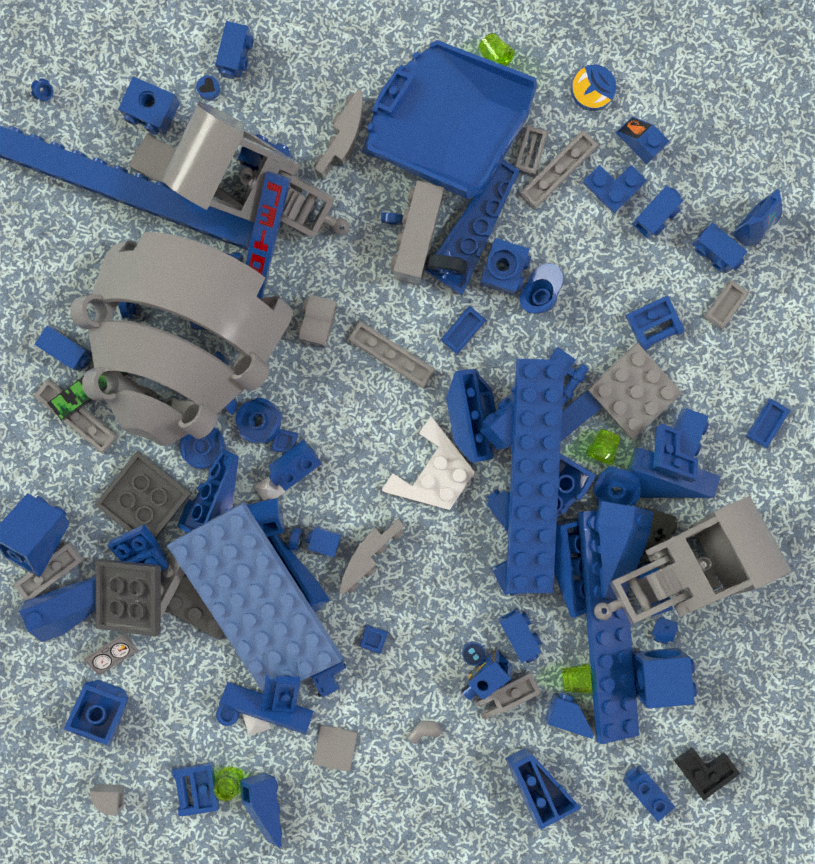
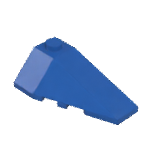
[621,448,721,498]
[177,449,239,533]
[557,453,596,517]
[595,501,654,600]
[554,519,586,618]
[267,535,330,613]
[19,576,96,642]

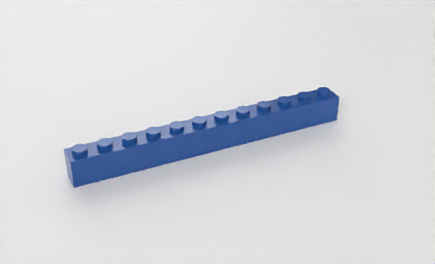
[0,126,255,251]

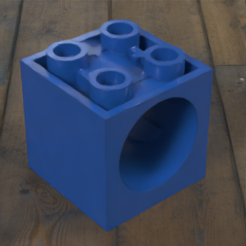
[633,648,697,709]

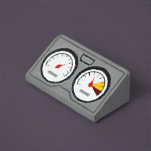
[84,633,138,675]

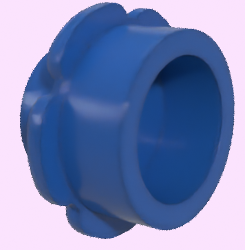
[31,78,54,102]
[118,302,136,319]

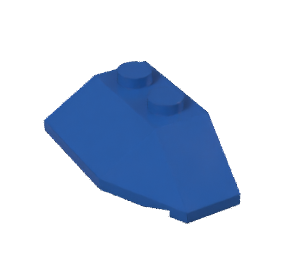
[446,369,496,463]

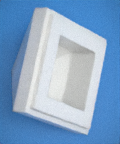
[254,476,285,501]
[242,714,271,735]

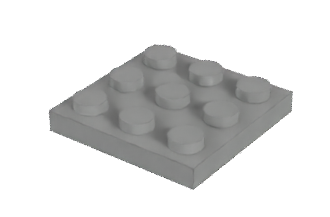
[586,343,682,440]

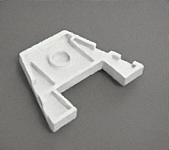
[382,417,475,510]

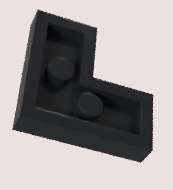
[674,747,740,801]

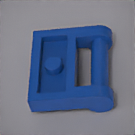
[625,295,684,351]
[172,762,220,816]

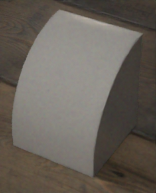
[90,784,124,816]

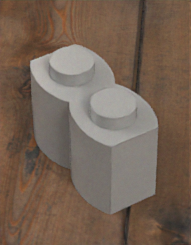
[296,295,338,347]

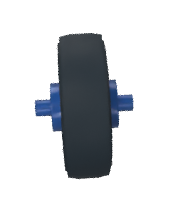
[426,250,467,279]

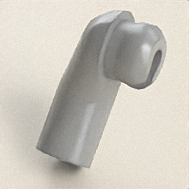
[407,721,442,744]

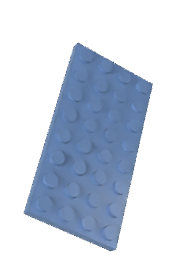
[167,502,343,692]

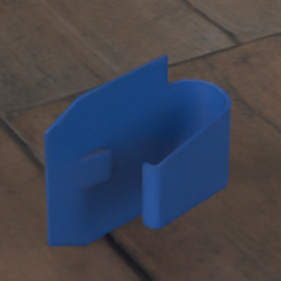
[651,617,678,644]

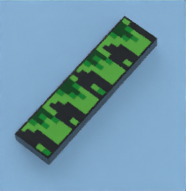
[47,371,128,421]

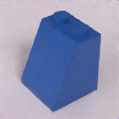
[0,493,69,577]

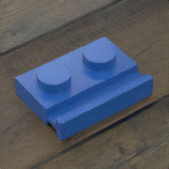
[261,675,300,712]

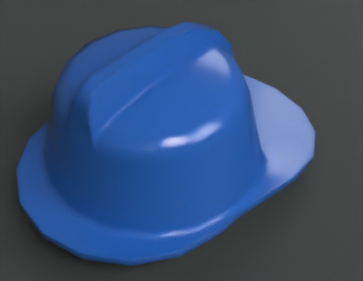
[520,263,564,314]

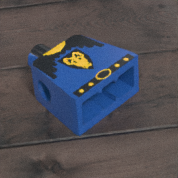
[461,648,512,700]

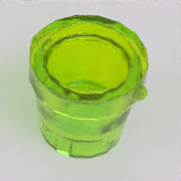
[478,33,515,66]
[585,429,621,465]
[562,663,592,694]
[214,766,245,801]

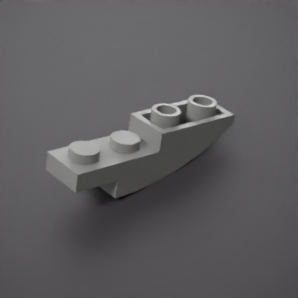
[314,89,363,180]
[339,518,405,595]

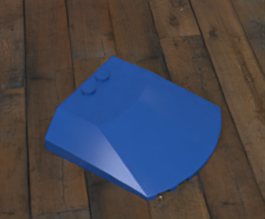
[367,40,537,199]

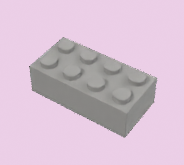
[390,181,444,286]

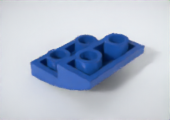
[107,524,168,571]

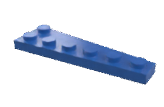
[425,159,520,296]

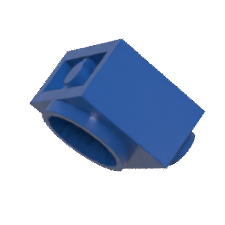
[118,76,180,135]
[480,238,531,296]

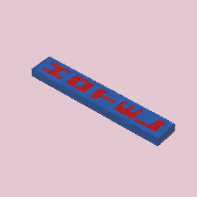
[246,171,291,299]

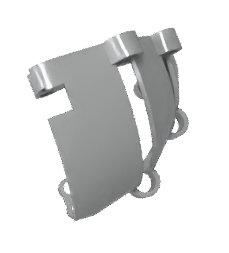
[70,232,293,446]

